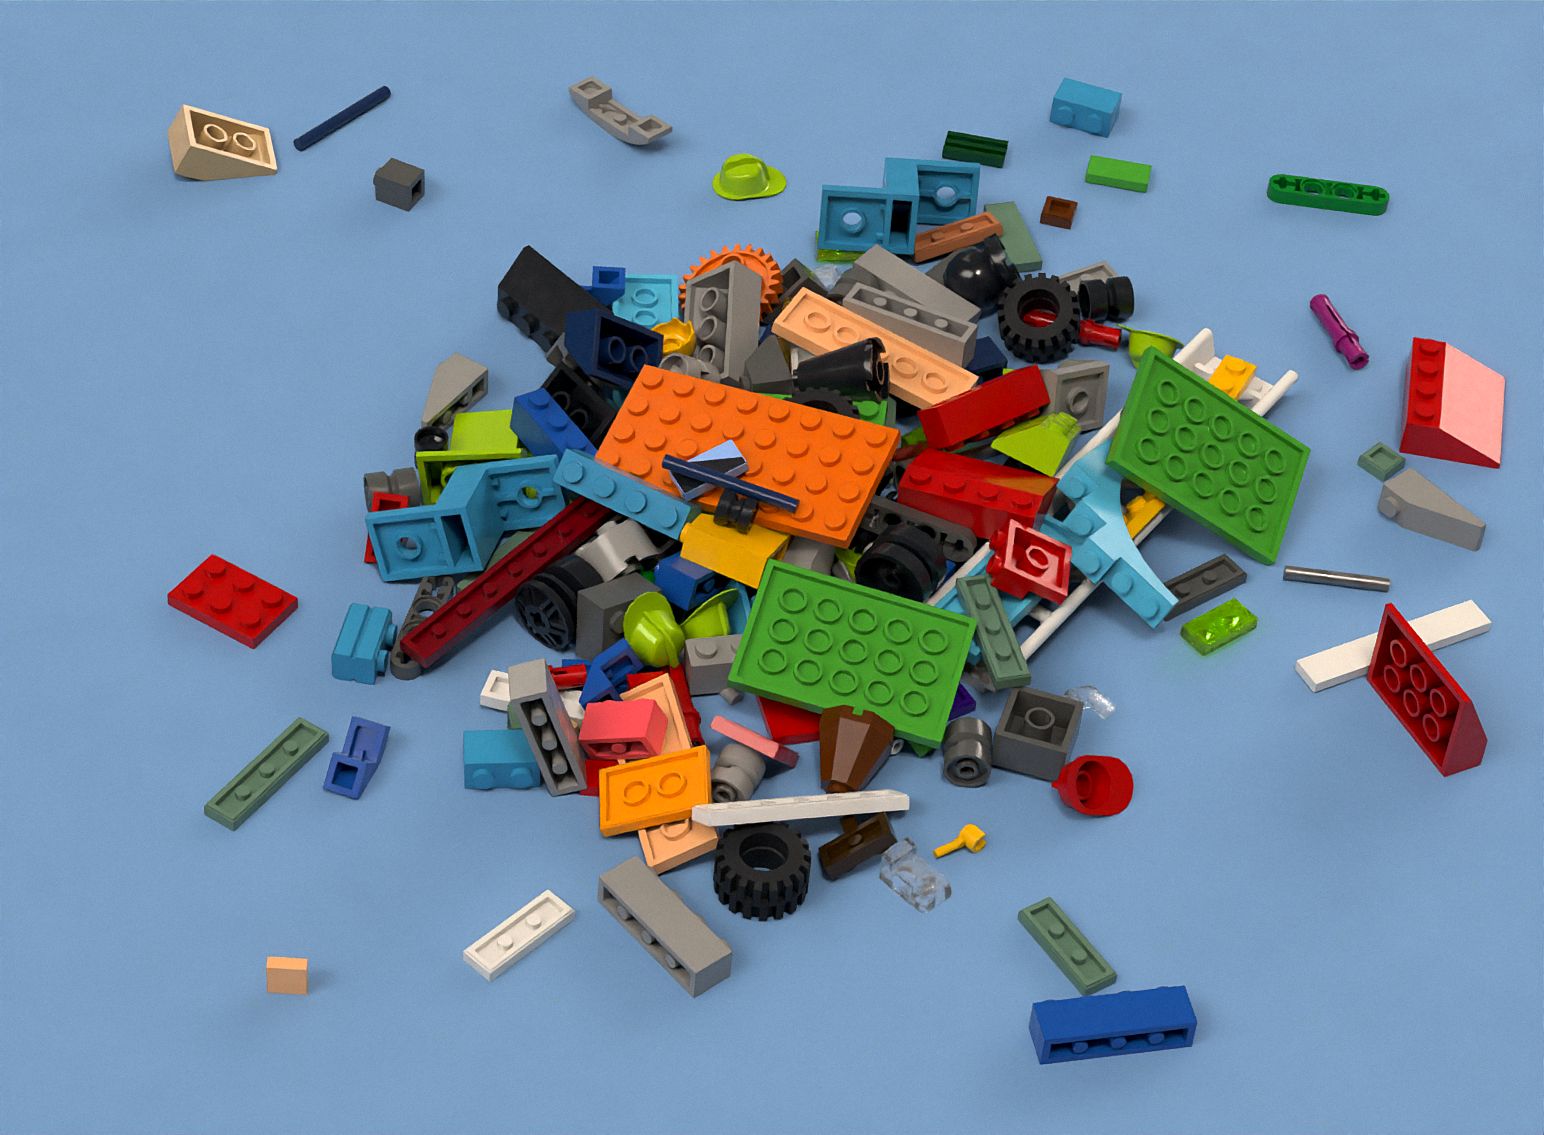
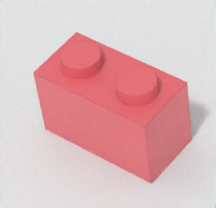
[578,698,668,760]

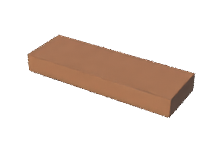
[909,211,1003,263]

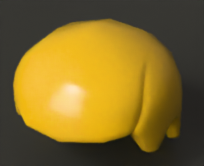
[650,317,696,359]

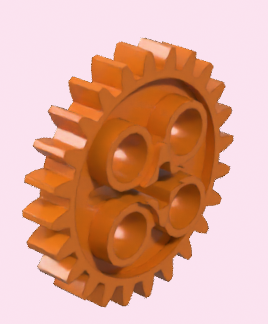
[678,243,784,322]

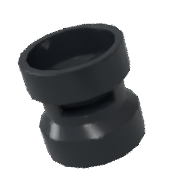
[414,426,449,470]
[713,488,760,534]

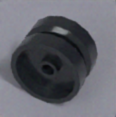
[854,524,948,604]

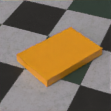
[599,745,712,837]

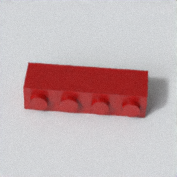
[917,364,1051,452]

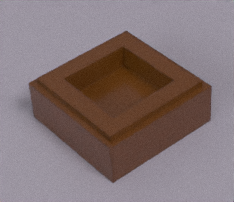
[1040,196,1078,230]

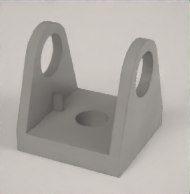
[1029,359,1110,431]

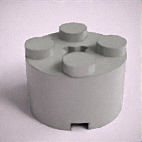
[575,518,661,582]

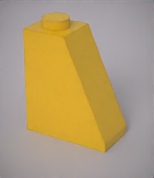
[679,513,791,589]

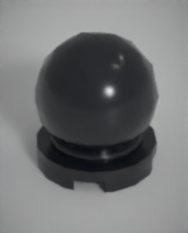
[943,233,1023,311]

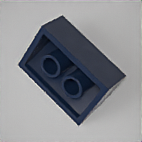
[564,308,664,391]

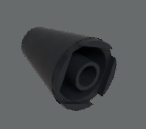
[792,337,890,404]

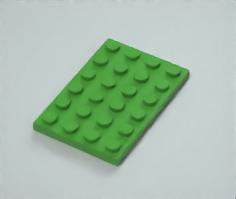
[1105,346,1311,566]
[727,558,978,749]

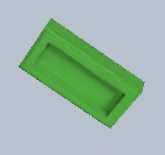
[1085,155,1152,193]

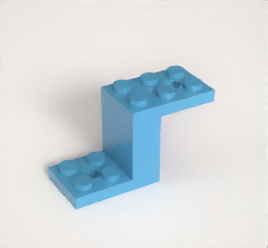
[818,157,981,255]
[365,454,570,582]

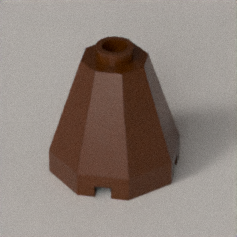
[819,705,895,794]

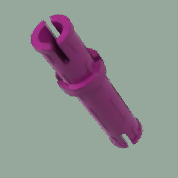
[1309,294,1369,370]

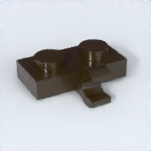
[818,811,898,879]

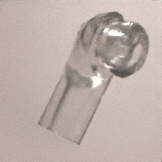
[1063,686,1117,720]

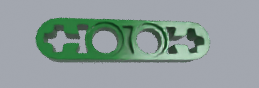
[1267,174,1390,216]

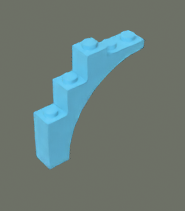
[1056,437,1179,629]

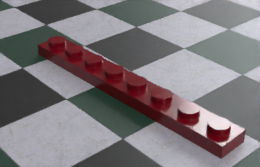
[400,495,618,669]

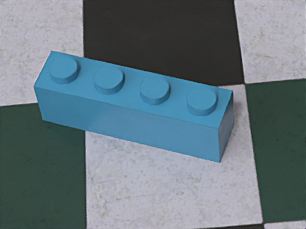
[552,448,703,540]

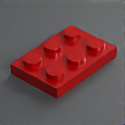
[167,554,298,650]

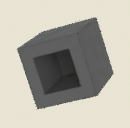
[373,158,425,212]

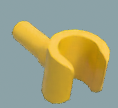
[933,824,986,859]

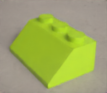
[990,412,1082,477]
[416,448,529,506]

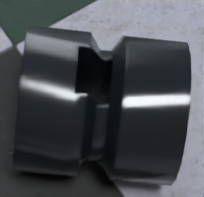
[1078,276,1134,321]

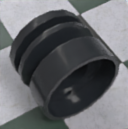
[515,554,605,650]

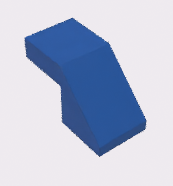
[579,266,626,306]
[578,638,644,710]
[323,716,391,799]

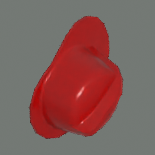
[1051,755,1134,816]

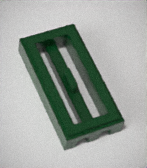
[942,131,1009,168]

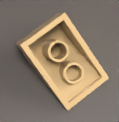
[167,104,277,181]

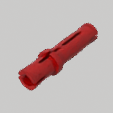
[1023,309,1122,350]
[661,662,705,747]

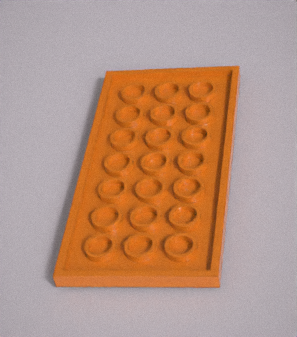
[595,364,901,549]

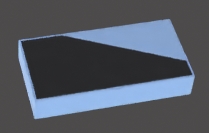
[668,439,749,502]

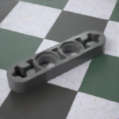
[858,495,977,562]
[390,574,454,681]

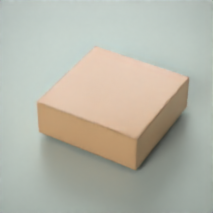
[266,957,309,995]

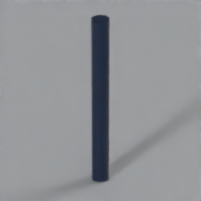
[293,86,391,151]
[662,454,800,513]

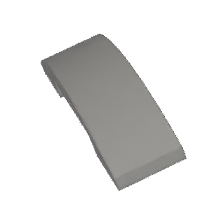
[569,76,672,145]

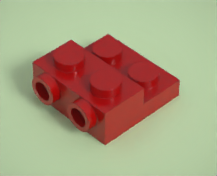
[986,519,1072,605]

